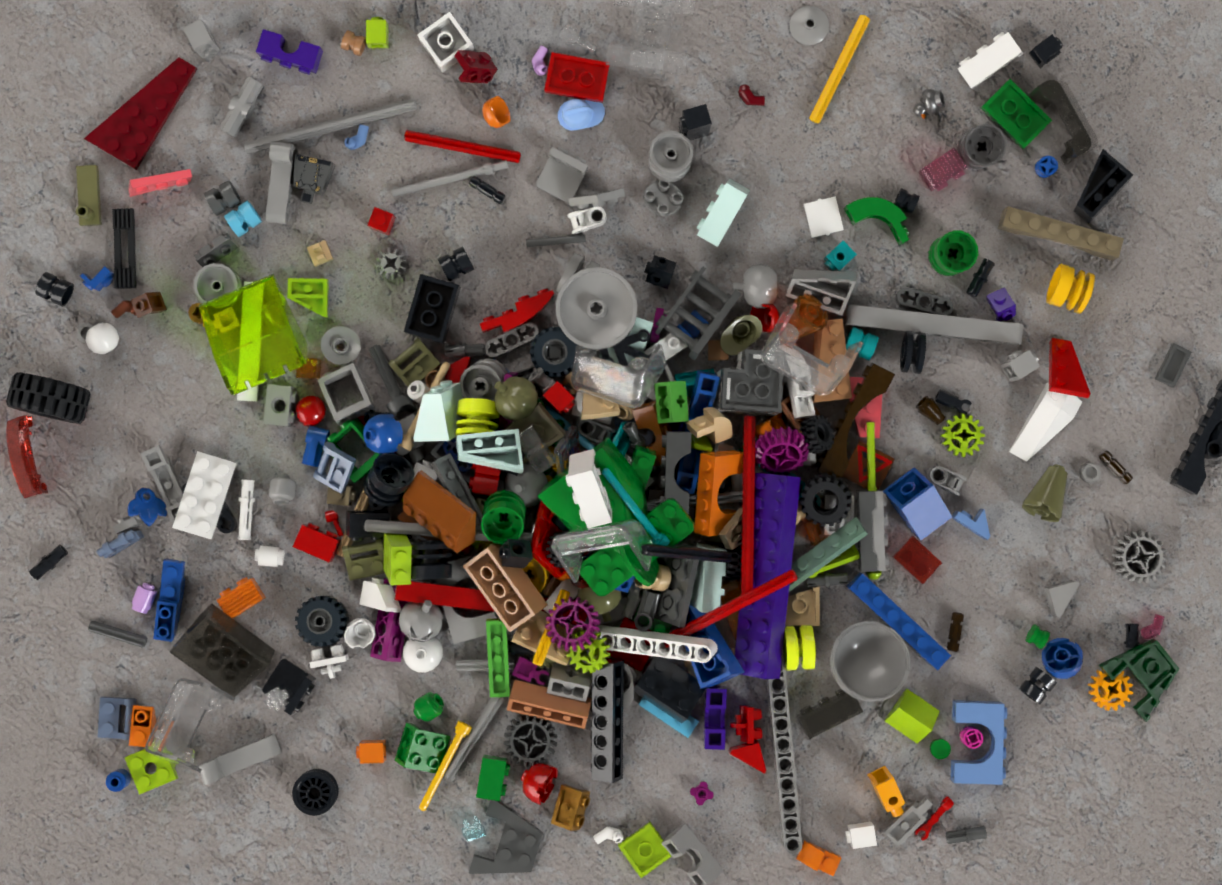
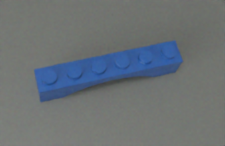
[674,370,720,494]
[846,572,951,670]

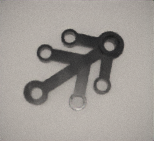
[599,329,661,378]

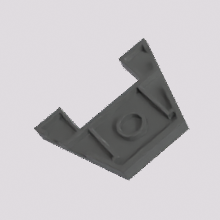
[469,800,543,874]

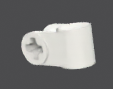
[567,206,607,234]

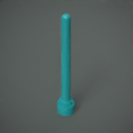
[602,468,670,546]

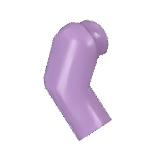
[532,46,549,76]

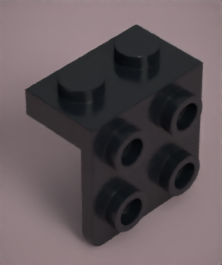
[262,659,317,715]

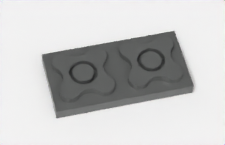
[654,542,701,628]

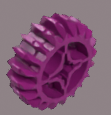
[755,426,809,475]
[545,597,600,652]

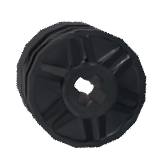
[363,453,414,506]
[411,540,452,580]

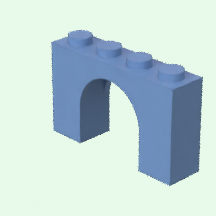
[950,700,1007,785]

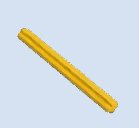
[809,15,870,124]

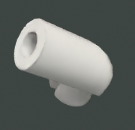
[593,827,624,844]

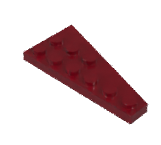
[84,57,197,170]

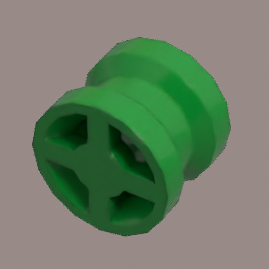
[1025,624,1050,649]

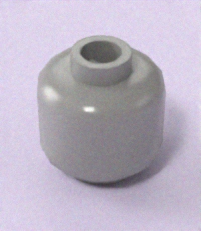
[269,474,296,505]

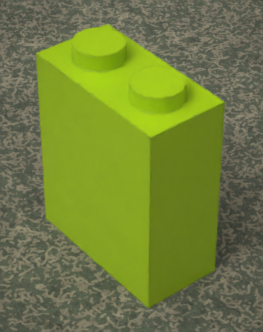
[383,533,412,586]

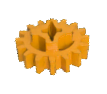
[1088,670,1133,711]

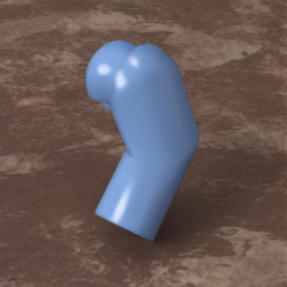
[344,124,369,150]

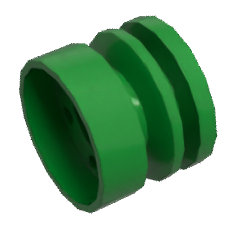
[928,230,978,276]
[481,490,526,545]

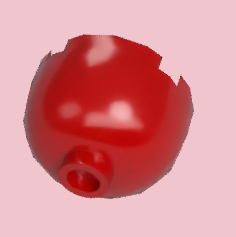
[521,763,558,805]

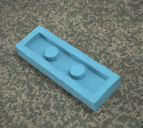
[638,697,699,738]

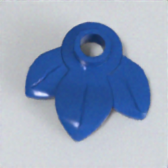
[127,488,167,526]

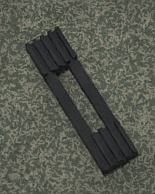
[112,208,136,289]

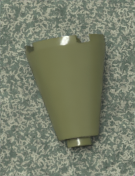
[1022,464,1068,522]

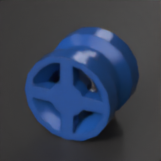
[1035,156,1058,178]

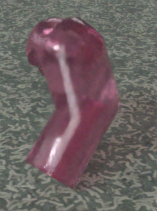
[1141,614,1165,639]

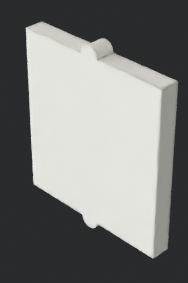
[803,196,844,238]

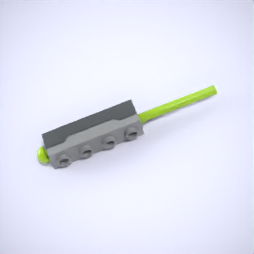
[856,422,889,580]

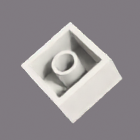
[417,12,475,73]

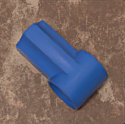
[302,425,330,467]

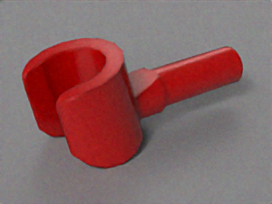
[325,510,344,537]

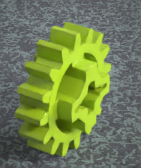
[940,414,985,457]
[566,630,610,673]

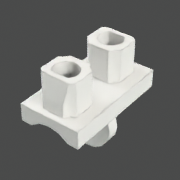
[309,644,349,679]

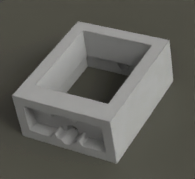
[317,363,376,426]

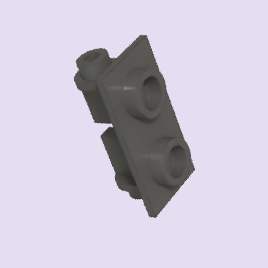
[194,233,238,267]

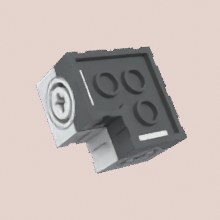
[714,349,785,416]

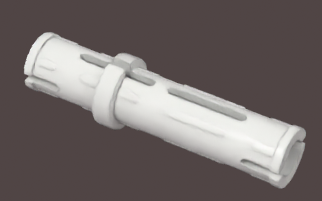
[238,479,255,540]

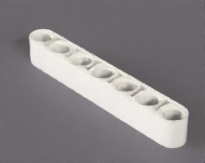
[589,625,718,663]

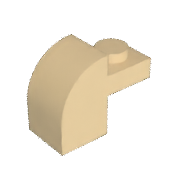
[686,407,733,444]

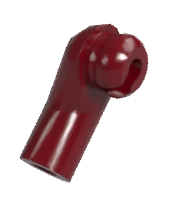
[738,84,765,106]

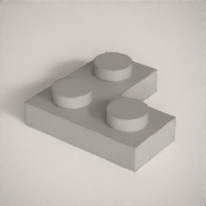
[569,188,625,209]

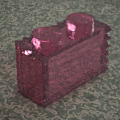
[919,148,967,192]

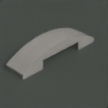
[140,445,183,524]

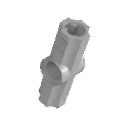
[219,76,263,138]

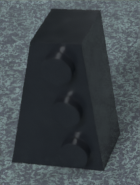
[1074,149,1134,224]

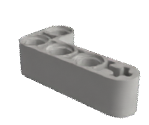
[266,142,297,224]
[197,734,282,785]

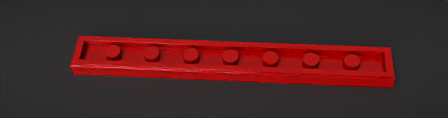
[394,581,548,614]

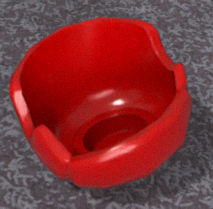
[750,304,780,333]
[295,395,326,427]

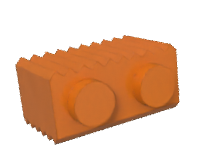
[217,577,266,620]

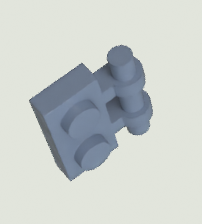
[96,529,144,558]

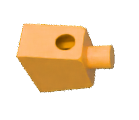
[867,766,905,817]

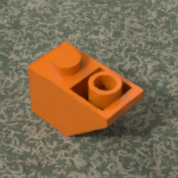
[129,705,157,747]

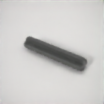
[88,621,147,648]

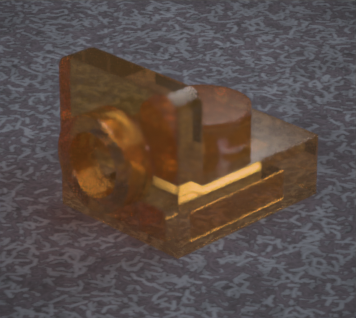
[803,521,830,546]

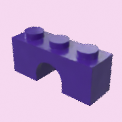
[256,29,323,75]
[704,686,727,750]

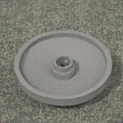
[556,267,637,350]

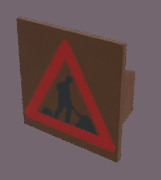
[842,441,895,490]

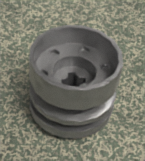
[958,124,1007,169]

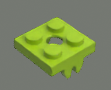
[124,741,178,795]

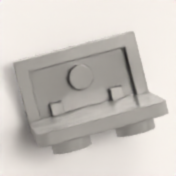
[536,147,588,203]

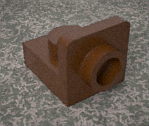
[131,292,167,318]

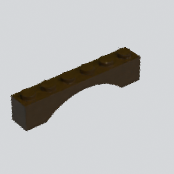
[816,363,895,478]

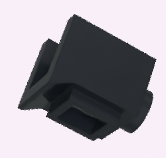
[1029,34,1063,69]

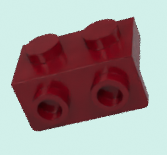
[454,50,498,84]

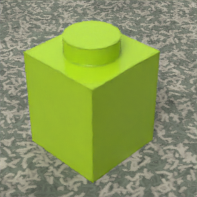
[366,17,389,48]

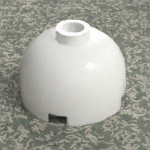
[403,637,443,673]

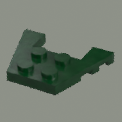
[1099,639,1179,722]

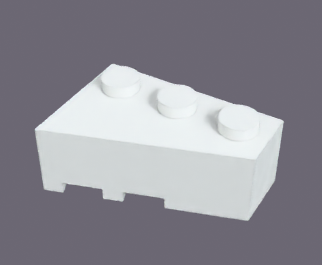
[958,32,1023,89]
[566,449,612,528]

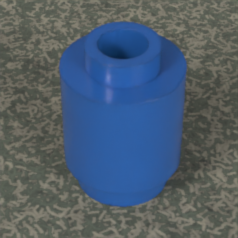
[106,769,131,792]

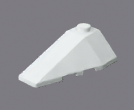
[1009,382,1082,462]

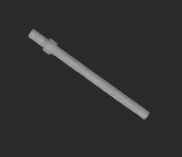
[391,160,509,197]

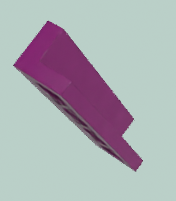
[370,578,408,662]

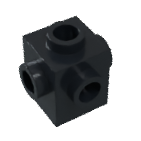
[644,255,677,289]

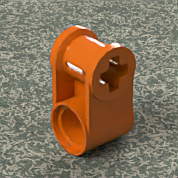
[756,413,786,439]

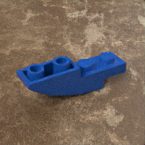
[153,559,185,642]

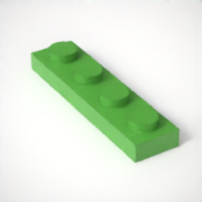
[486,618,510,697]

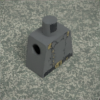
[293,154,335,204]

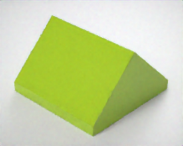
[884,688,940,744]

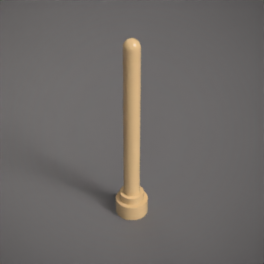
[398,362,450,451]

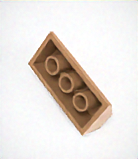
[463,543,548,632]

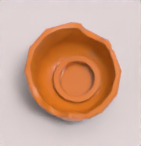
[482,96,511,128]

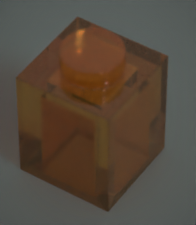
[296,358,321,380]

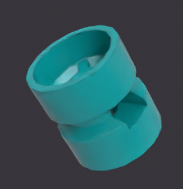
[845,327,879,361]

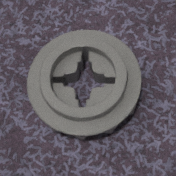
[375,248,407,280]

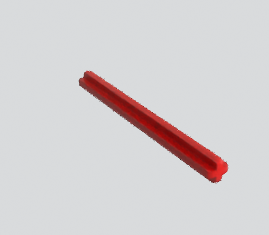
[404,130,521,163]

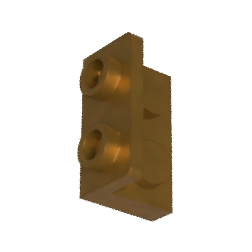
[551,784,590,831]

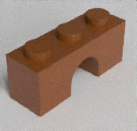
[632,401,672,466]

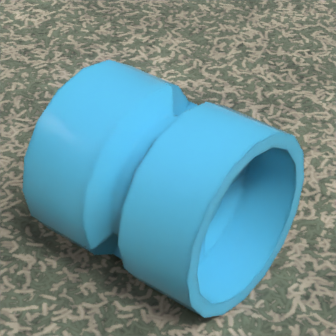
[224,200,262,237]

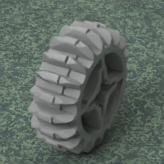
[1112,530,1168,584]

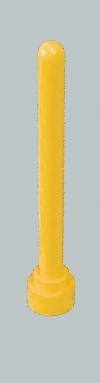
[419,720,472,811]

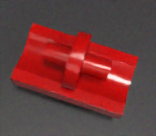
[730,705,762,744]

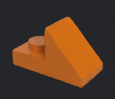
[796,840,841,876]

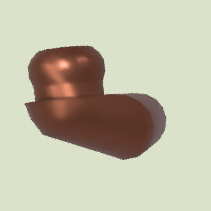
[111,300,136,318]

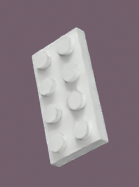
[172,451,237,540]

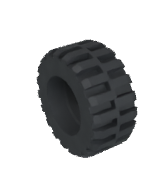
[6,372,91,424]

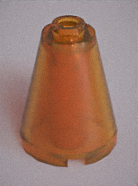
[774,294,828,344]

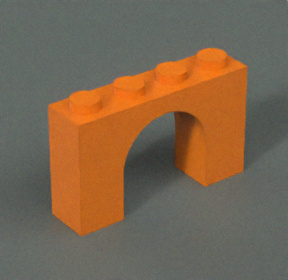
[694,450,743,537]

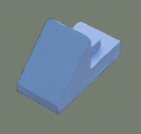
[952,509,990,540]

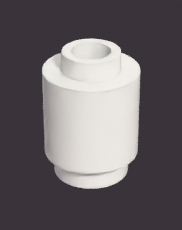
[407,380,430,405]
[255,546,285,567]

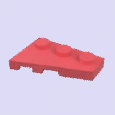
[128,169,192,197]
[849,377,882,438]

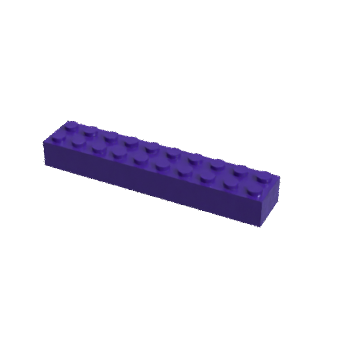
[735,473,801,679]

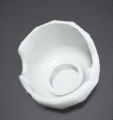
[85,322,119,354]
[344,618,376,648]

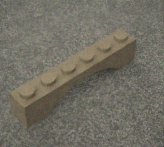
[998,206,1124,261]

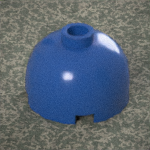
[363,414,403,454]
[1042,638,1083,679]

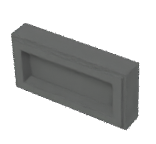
[1155,343,1192,388]

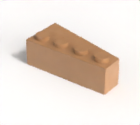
[811,319,852,403]

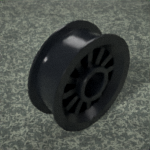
[292,769,339,816]

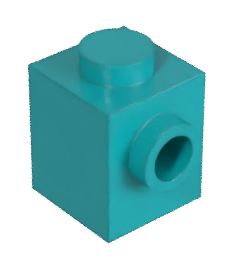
[824,240,857,271]

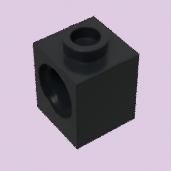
[499,538,533,568]

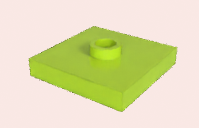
[618,821,672,878]

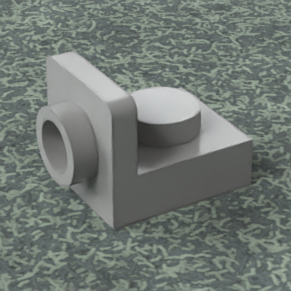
[113,507,143,534]

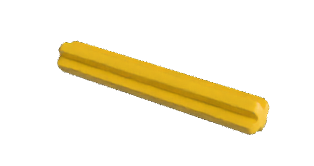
[532,589,570,666]

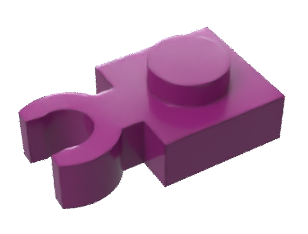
[650,307,667,343]
[512,656,549,685]

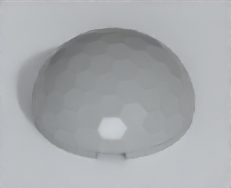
[830,621,911,702]

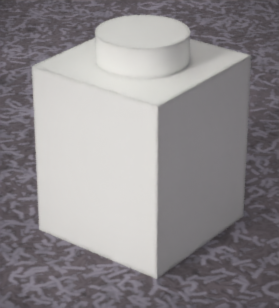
[845,822,877,849]

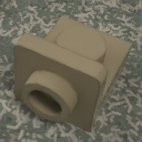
[327,485,356,506]

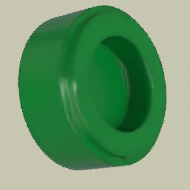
[930,738,951,759]

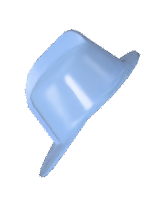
[558,98,605,131]

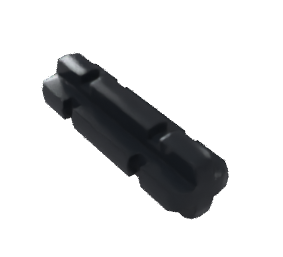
[469,176,506,204]

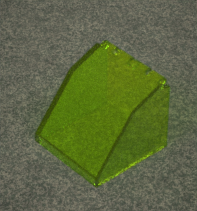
[199,274,308,395]

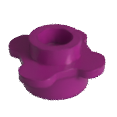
[690,781,714,805]

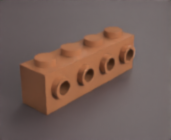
[507,680,592,729]

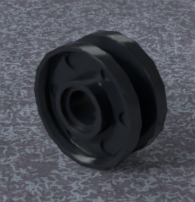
[900,331,926,374]

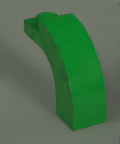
[844,197,910,246]

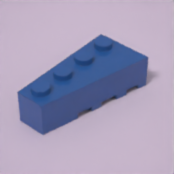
[678,605,744,689]

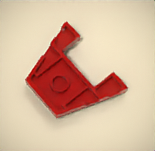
[531,501,597,578]

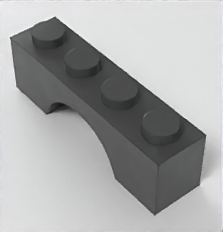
[660,431,691,514]

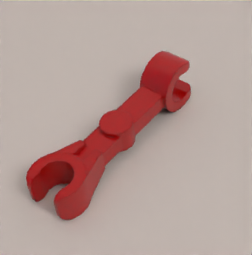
[914,797,954,840]

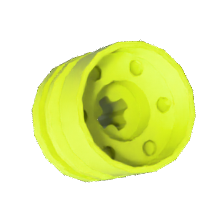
[455,398,499,436]

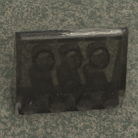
[170,604,275,698]

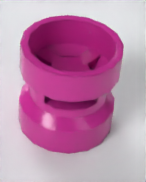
[959,726,983,749]

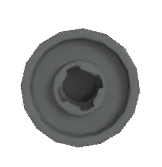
[204,180,242,216]

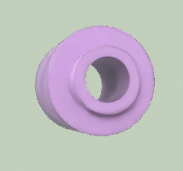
[132,582,158,614]

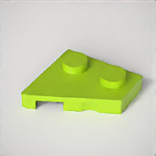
[287,278,329,318]

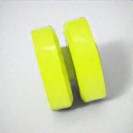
[783,625,816,671]

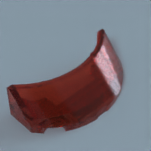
[6,415,48,499]

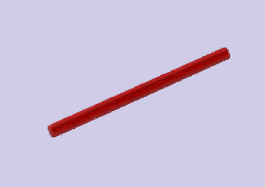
[741,416,756,595]
[646,570,798,656]

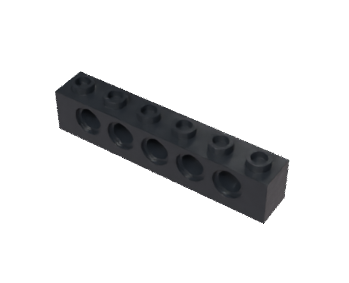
[590,658,624,783]

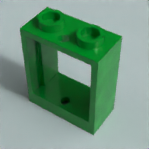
[326,418,381,483]

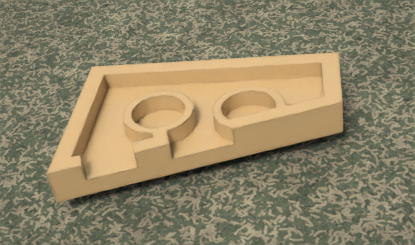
[581,364,620,420]
[785,586,820,627]

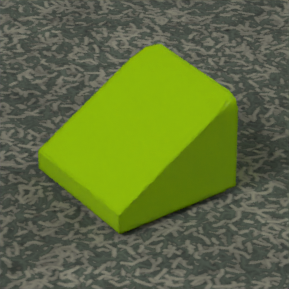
[691,433,713,452]

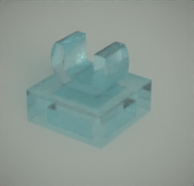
[461,816,486,842]

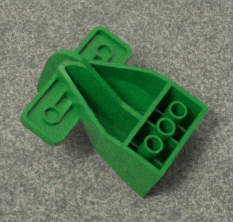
[538,437,694,596]

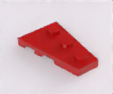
[1049,338,1091,398]

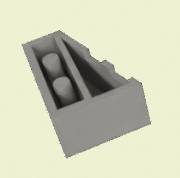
[786,269,858,316]

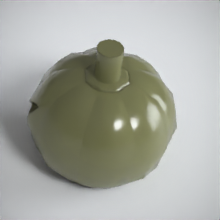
[494,376,538,421]
[577,581,621,622]

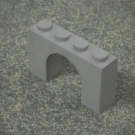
[431,553,498,644]

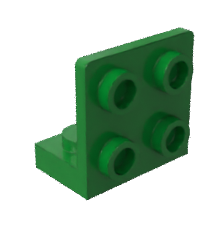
[394,722,450,774]

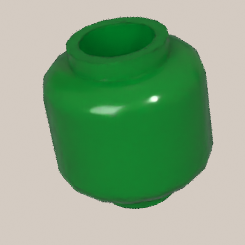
[414,692,444,722]

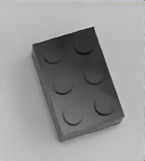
[404,274,461,344]
[634,656,706,723]

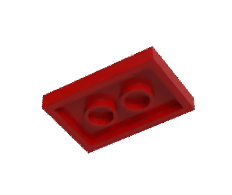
[544,52,610,103]

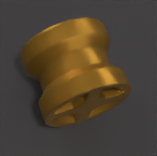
[188,303,212,324]

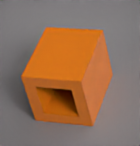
[356,740,386,764]

